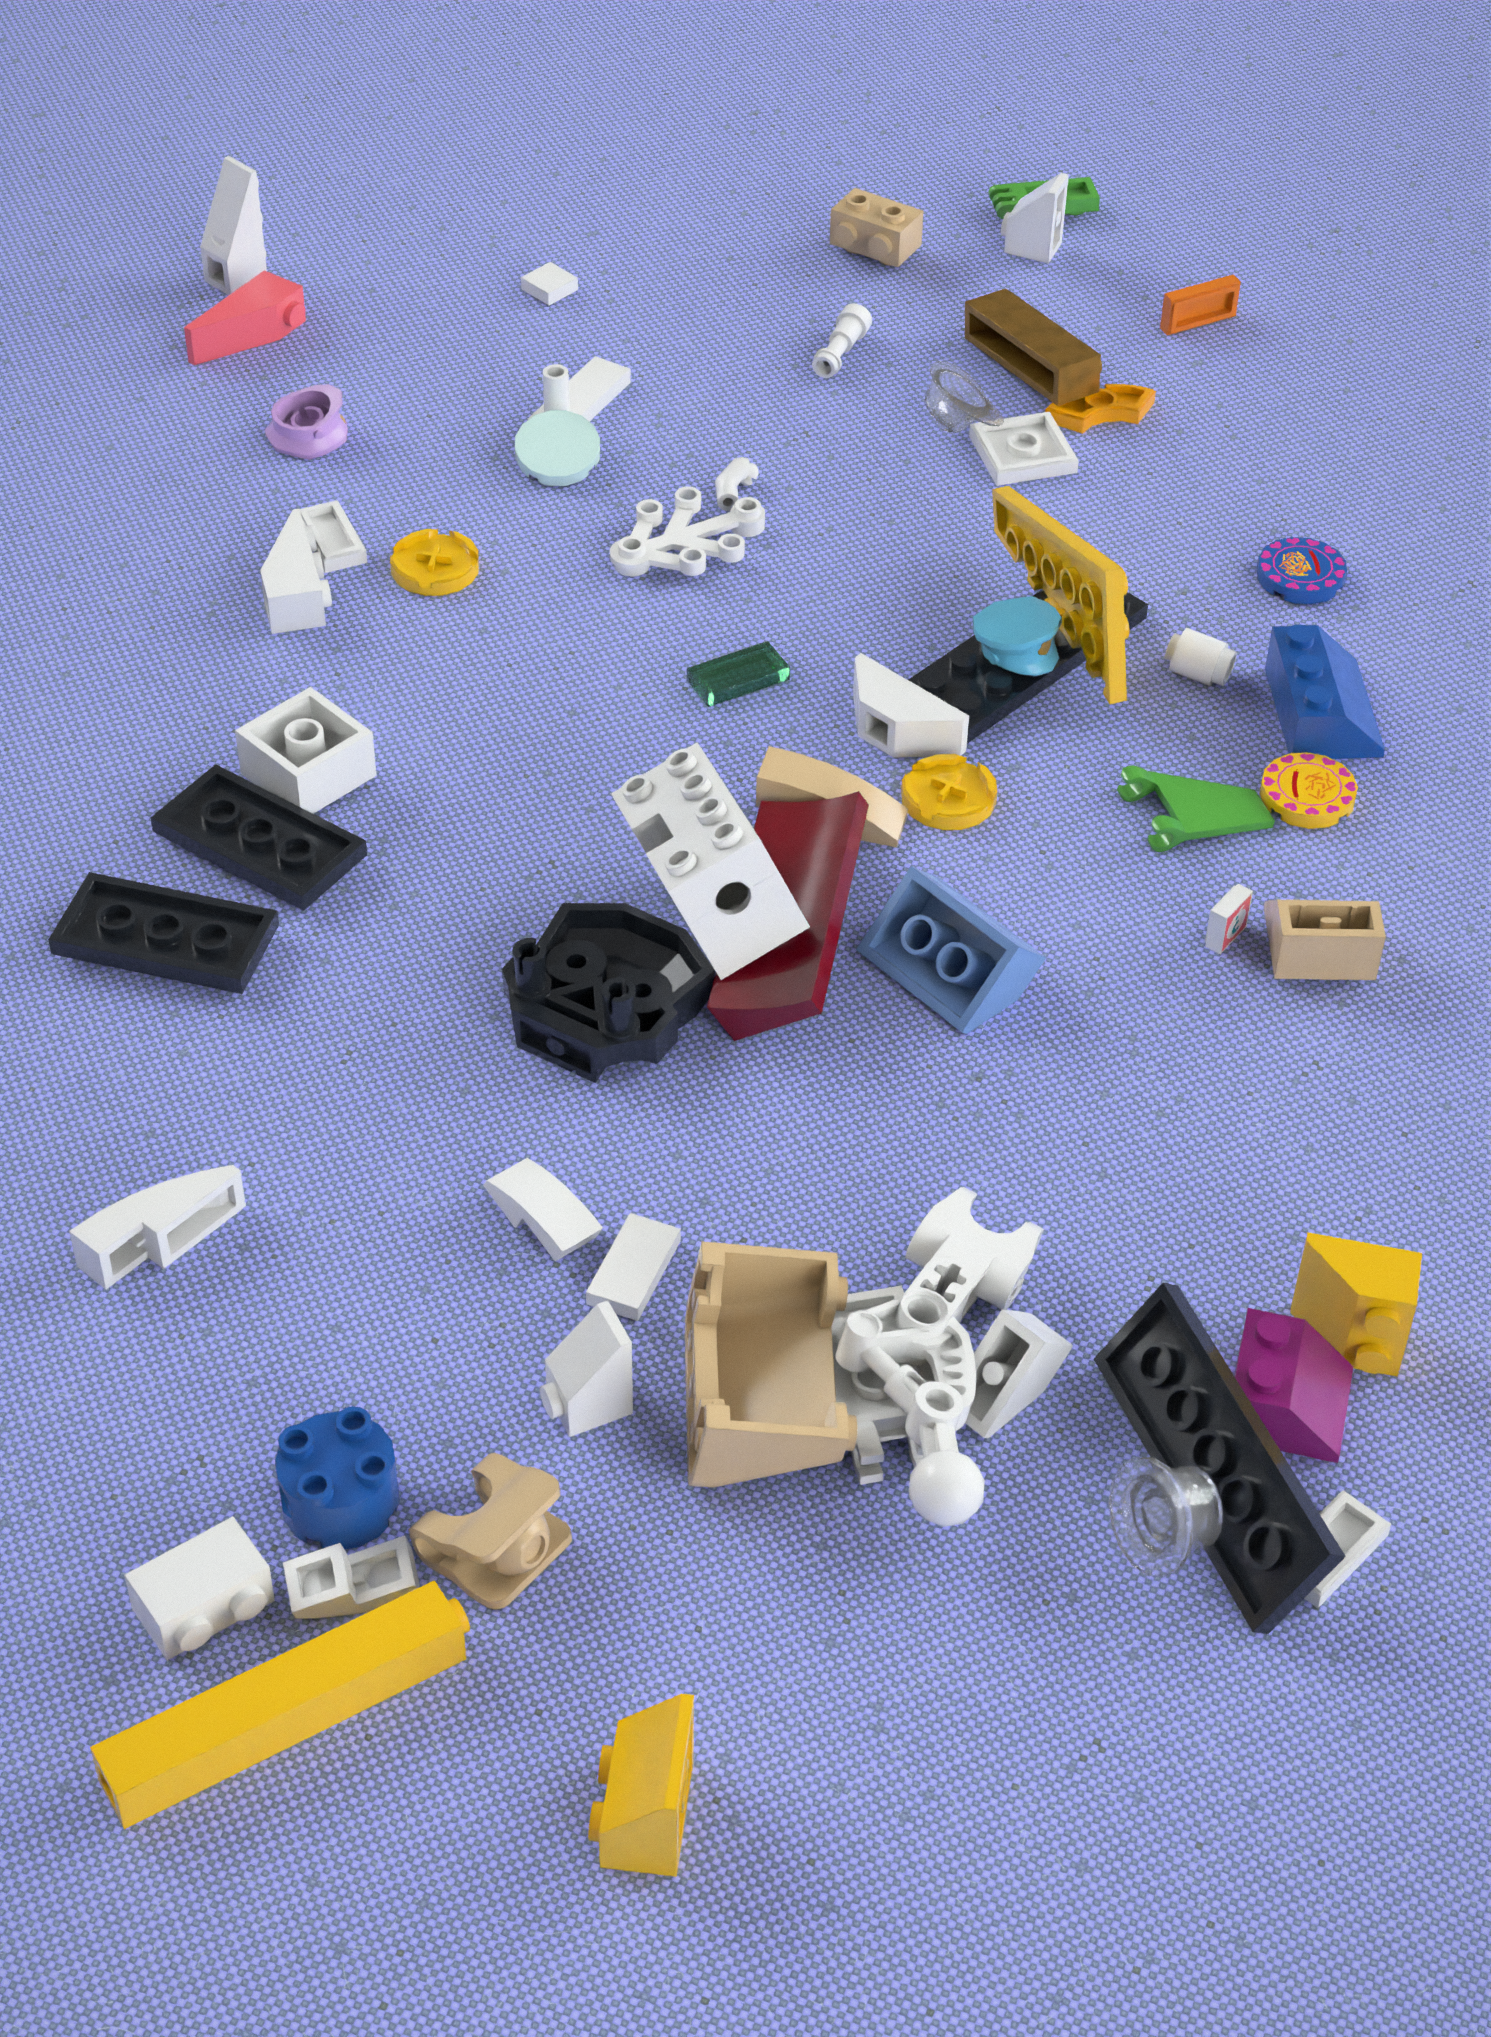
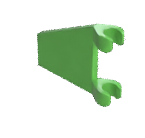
[1117,765,1275,852]

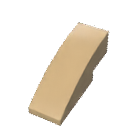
[756,746,908,847]

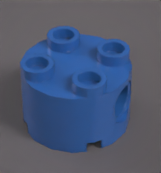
[275,1406,400,1550]

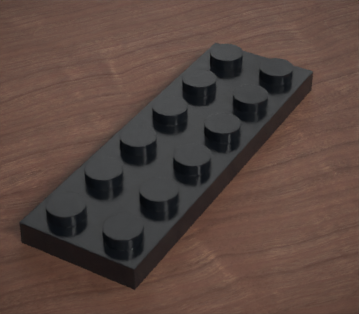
[908,589,1148,744]
[1094,1282,1346,1634]

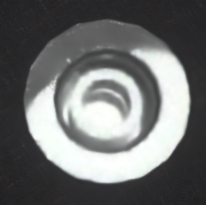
[1108,1457,1223,1577]

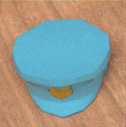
[973,596,1062,676]

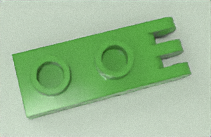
[988,177,1100,219]

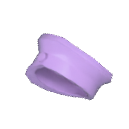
[264,384,348,460]

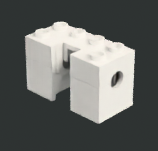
[611,742,810,980]

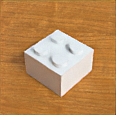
[235,687,377,814]

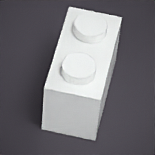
[124,1516,275,1660]

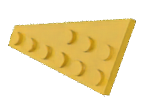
[992,486,1129,704]

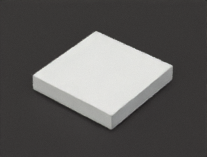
[969,412,1079,486]

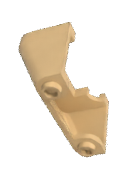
[685,1241,857,1488]

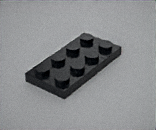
[150,764,367,911]
[48,872,279,994]

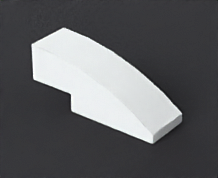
[69,1165,246,1290]

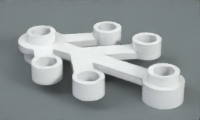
[610,487,765,577]

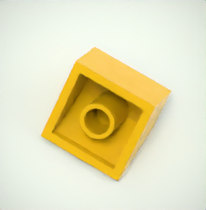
[1290,1232,1422,1377]
[588,1693,694,1877]

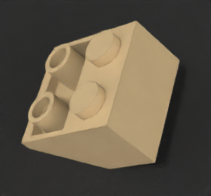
[1264,899,1386,980]

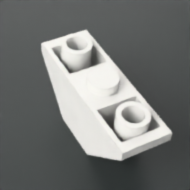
[853,653,969,758]

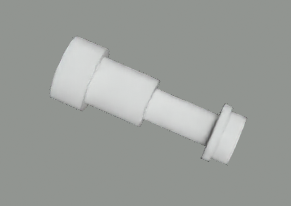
[812,303,872,378]

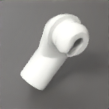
[715,457,759,511]

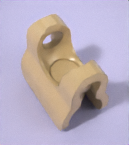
[408,1452,572,1610]

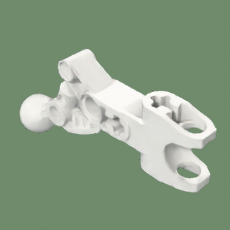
[836,1187,1044,1527]

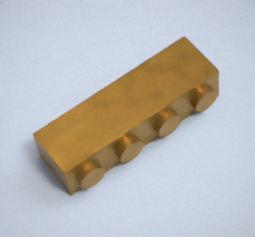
[965,288,1102,406]

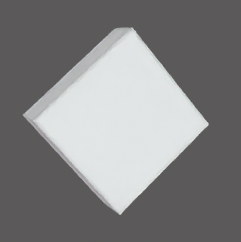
[521,262,578,305]

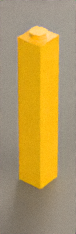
[90,1580,470,1829]

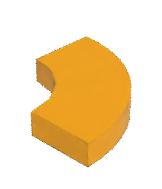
[1045,384,1156,434]

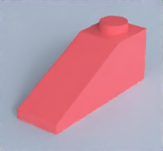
[184,270,306,365]

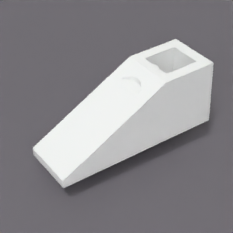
[200,156,267,295]
[260,509,332,634]

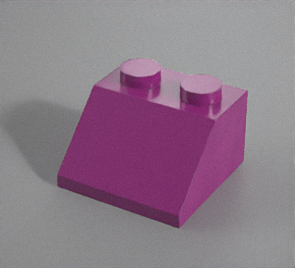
[1234,1308,1353,1463]

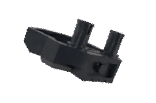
[501,903,715,1083]

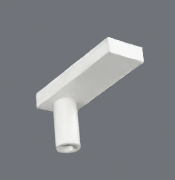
[528,356,631,421]

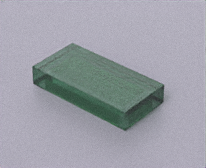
[687,641,790,707]

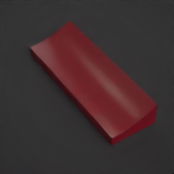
[707,791,869,1041]

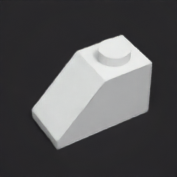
[1001,173,1069,264]
[540,1300,633,1437]
[965,1309,1074,1438]

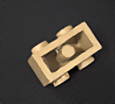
[829,188,924,267]

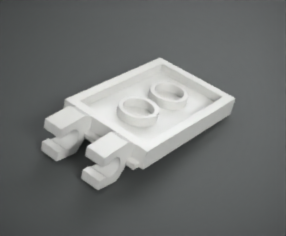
[832,1285,935,1485]

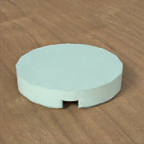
[515,410,600,486]

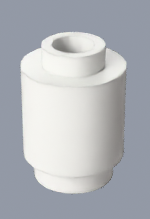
[1165,628,1237,687]

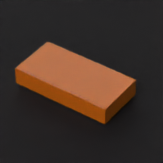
[1160,274,1241,336]

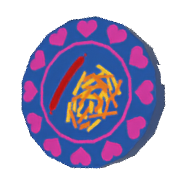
[1256,537,1347,605]

